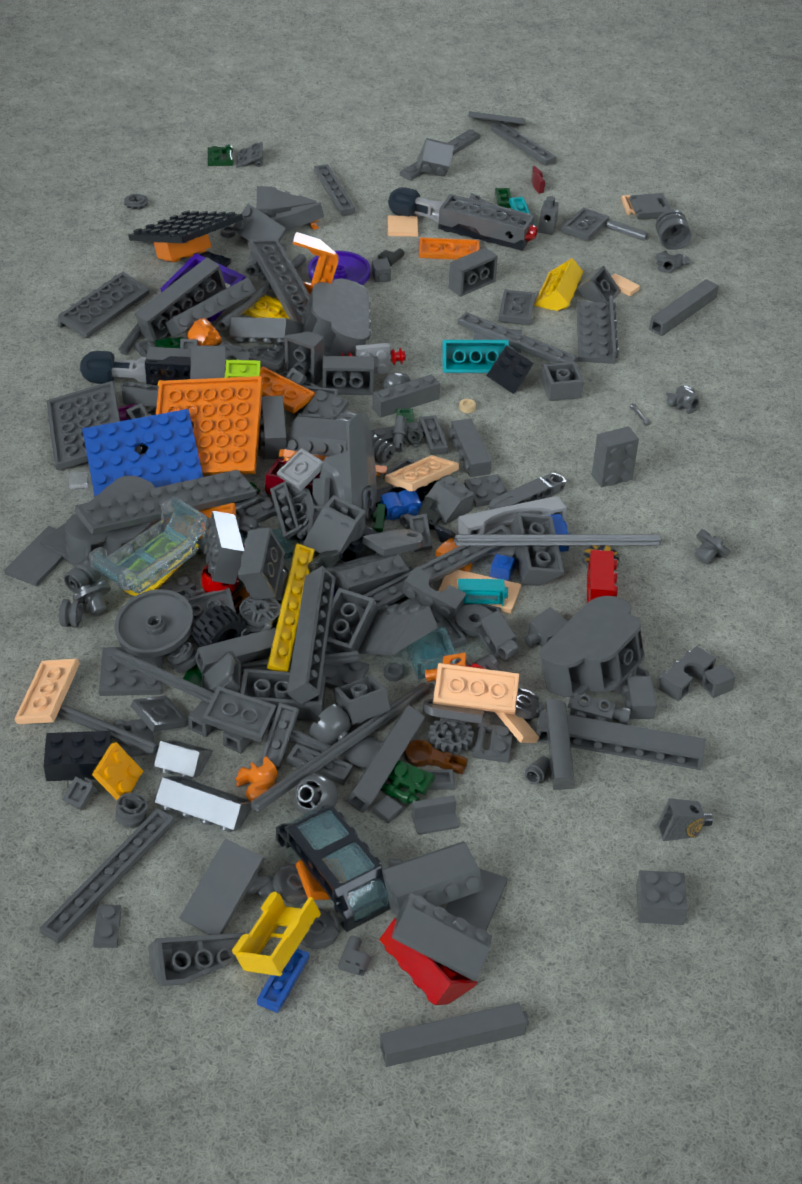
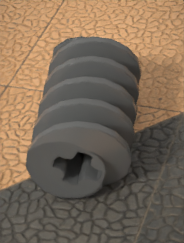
[371,432,396,464]

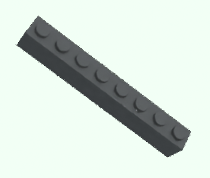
[287,566,336,704]
[537,710,706,770]

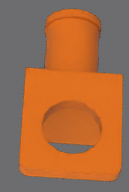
[425,653,466,682]

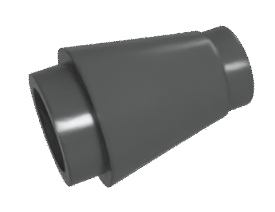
[525,756,550,784]

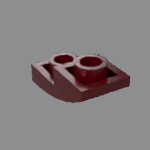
[531,166,545,194]

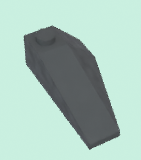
[256,186,317,217]
[148,933,245,986]

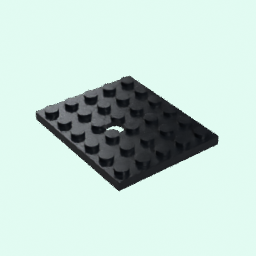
[128,210,243,243]

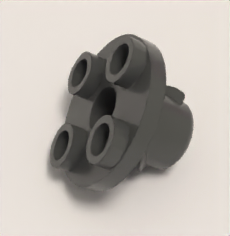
[695,529,731,564]
[73,580,111,615]

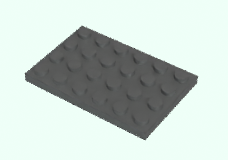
[46,381,121,470]

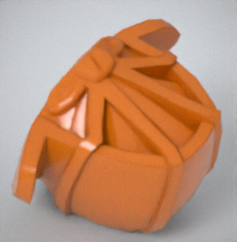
[187,318,222,346]

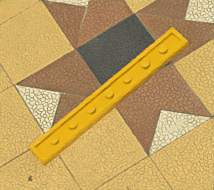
[267,543,315,672]

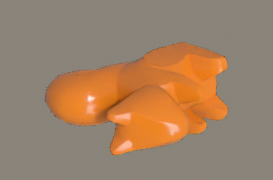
[235,756,278,801]

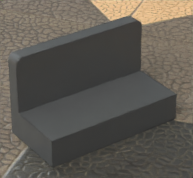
[411,795,459,835]

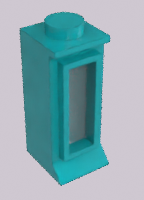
[458,579,508,606]

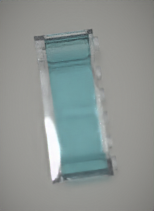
[89,496,208,594]

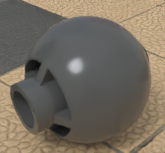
[294,774,338,818]

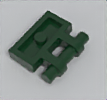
[155,337,185,348]
[380,760,435,805]

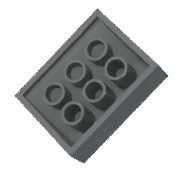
[358,604,438,655]

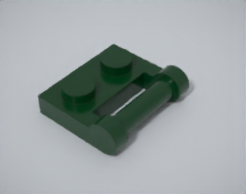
[208,144,234,166]

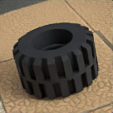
[192,605,247,647]

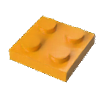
[92,742,143,800]

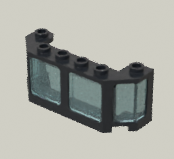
[276,805,391,932]

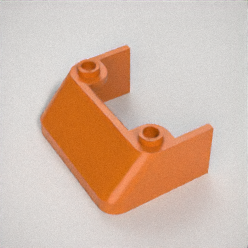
[277,232,339,299]

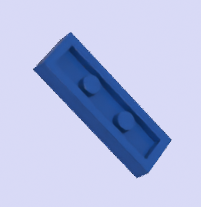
[257,948,309,1013]

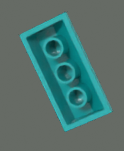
[441,340,509,373]

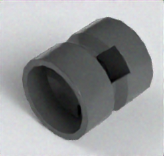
[64,559,101,593]

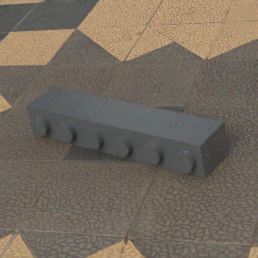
[165,277,256,338]

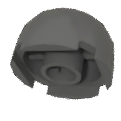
[310,704,351,745]

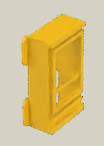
[232,892,321,976]

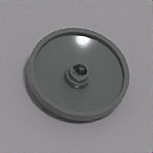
[114,589,195,658]

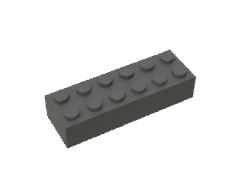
[135,258,227,344]

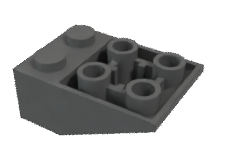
[302,495,366,554]

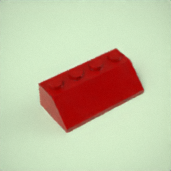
[379,919,478,1005]

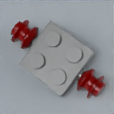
[341,343,406,374]

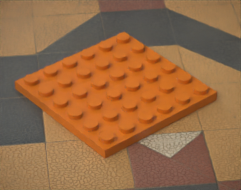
[156,376,263,476]

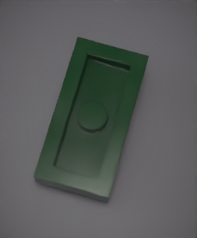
[495,188,512,208]
[372,504,385,533]

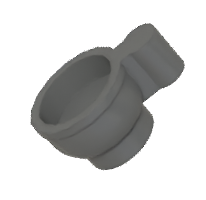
[238,516,265,538]

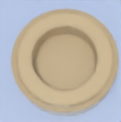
[459,399,476,413]

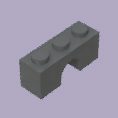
[401,566,466,620]
[659,646,716,701]
[188,700,253,754]

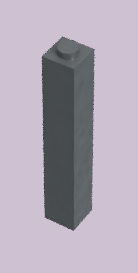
[649,279,719,336]
[195,628,295,675]
[345,705,425,813]
[380,1002,529,1067]

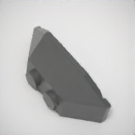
[270,481,315,539]

